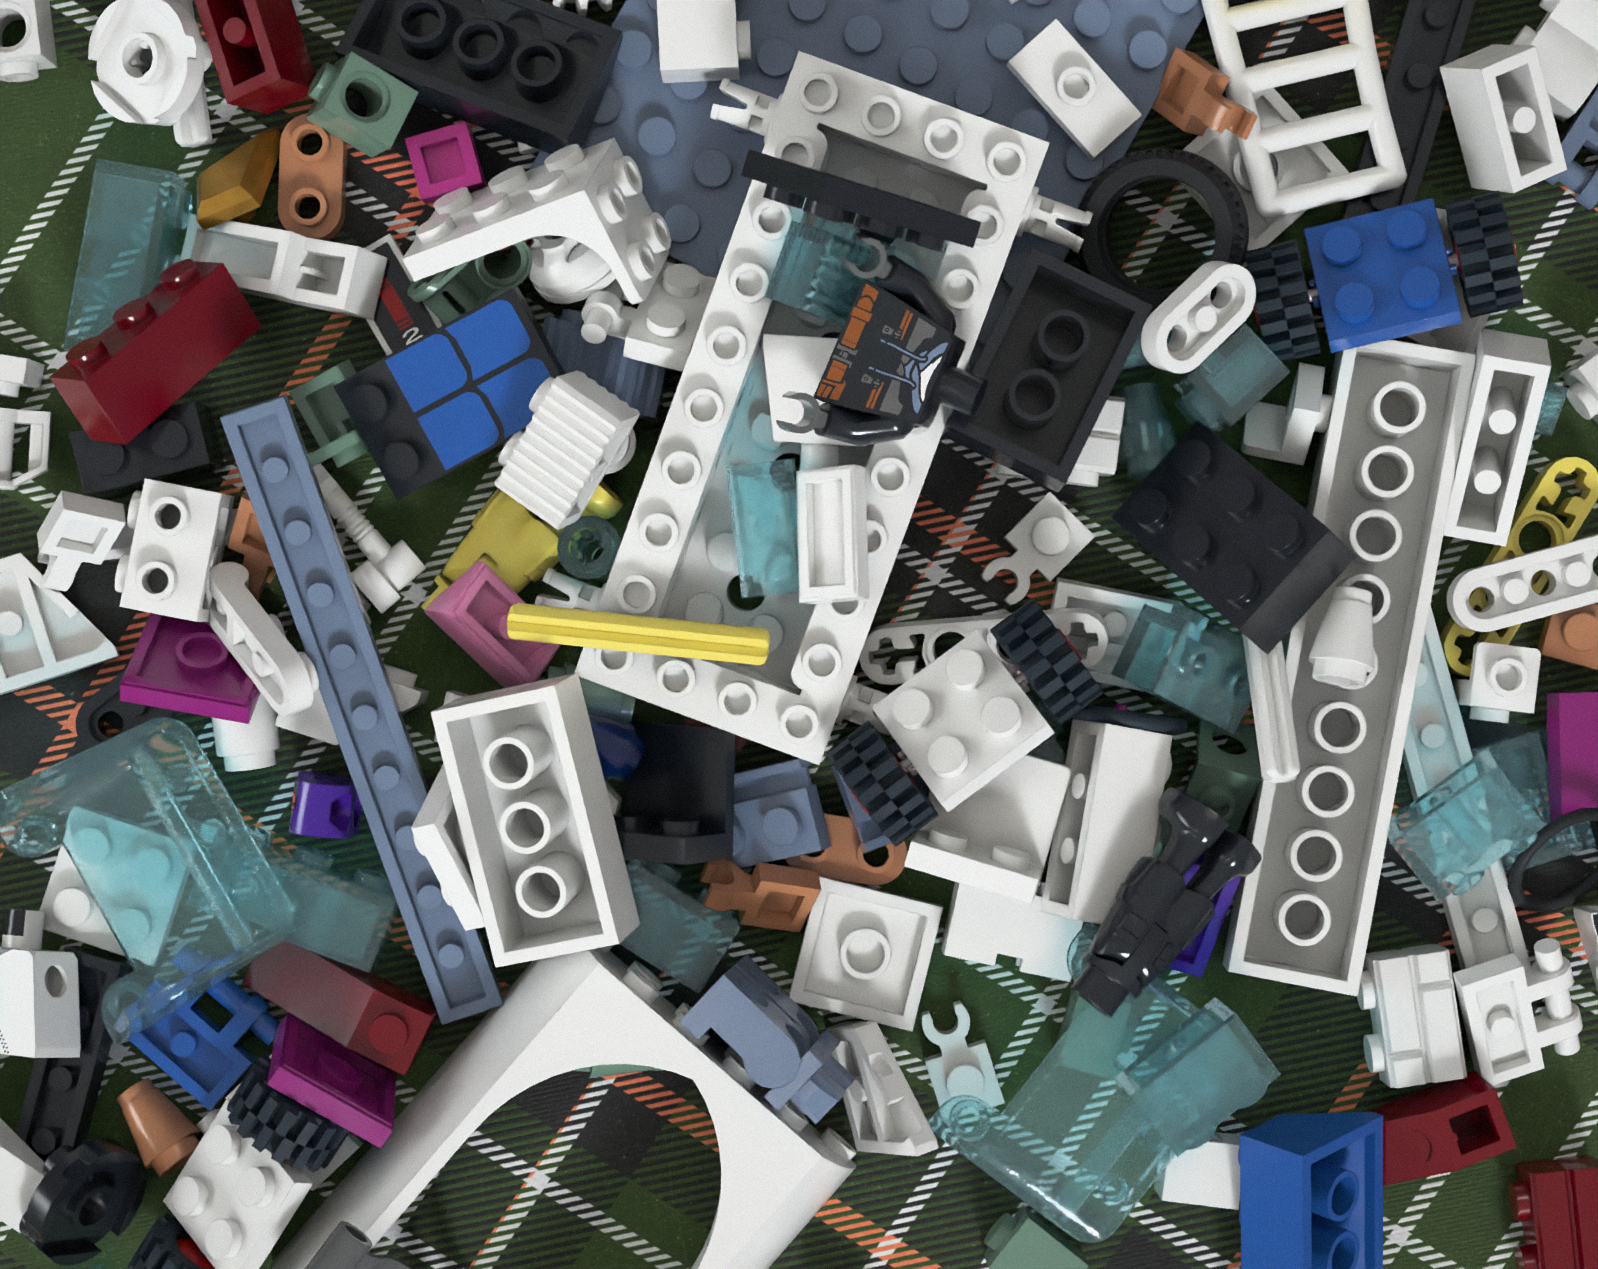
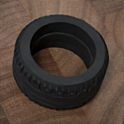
[1074,149,1249,320]

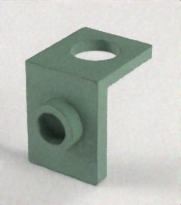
[1183,714,1261,833]

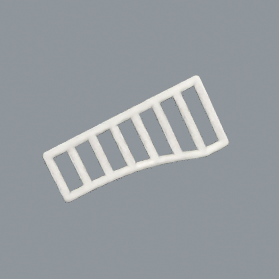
[1201,0,1407,218]

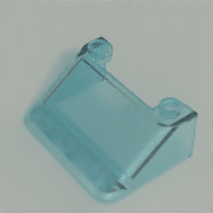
[0,717,294,1045]
[928,922,1243,1243]

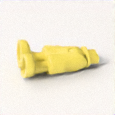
[421,480,624,610]

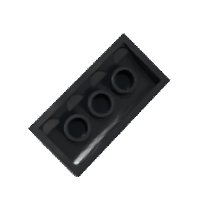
[335,0,623,154]

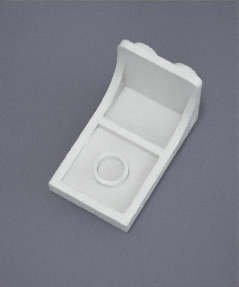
[402,138,671,305]

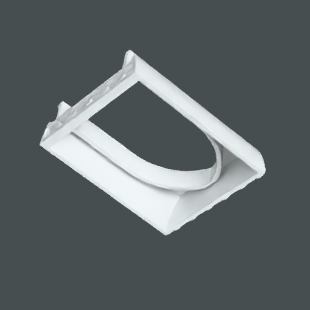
[270,945,857,1269]

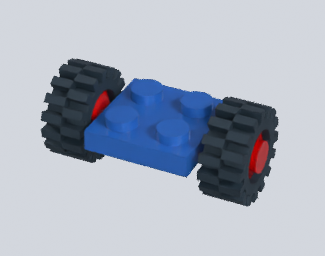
[1245,190,1524,365]

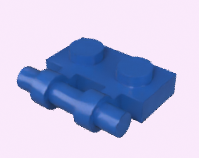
[114,943,280,1111]

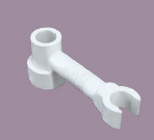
[308,452,426,614]

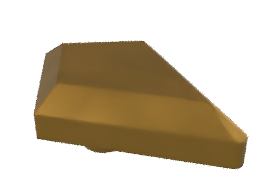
[196,128,281,231]

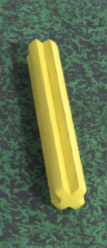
[507,603,770,665]

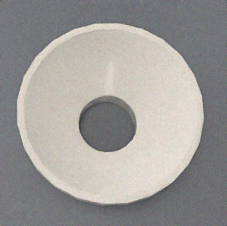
[528,235,616,304]

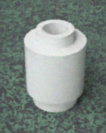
[212,693,281,772]

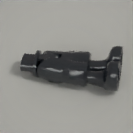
[1071,787,1262,1019]

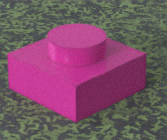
[405,121,487,204]

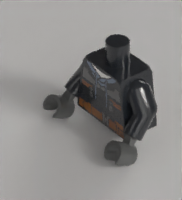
[776,233,988,446]

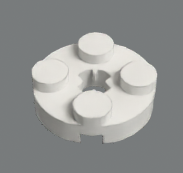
[88,0,213,126]

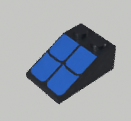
[333,286,566,500]

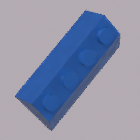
[1238,1112,1383,1269]

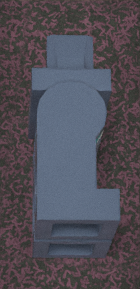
[679,955,855,1124]

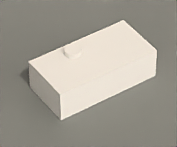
[431,672,640,968]

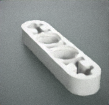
[859,607,1110,685]

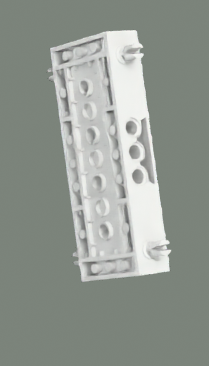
[535,51,1093,765]

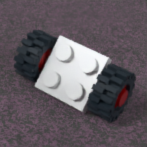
[826,599,1103,847]
[128,1055,350,1269]

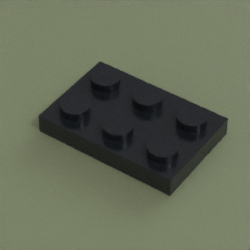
[741,149,981,253]

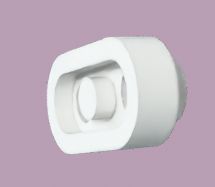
[1141,261,1256,374]

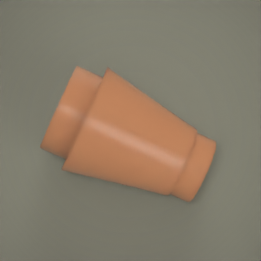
[117,1078,201,1178]

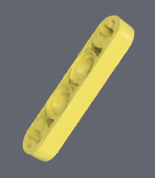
[1440,457,1598,676]

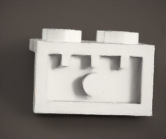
[904,753,1072,905]

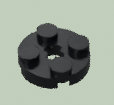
[19,1139,147,1265]

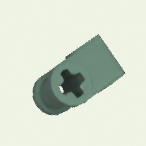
[407,240,532,325]

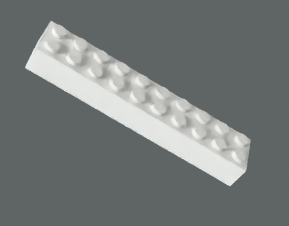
[1222,340,1477,997]

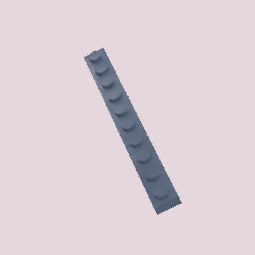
[220,394,504,1025]

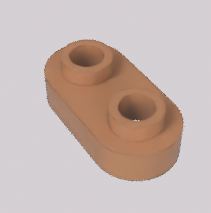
[278,113,347,241]
[784,812,907,886]

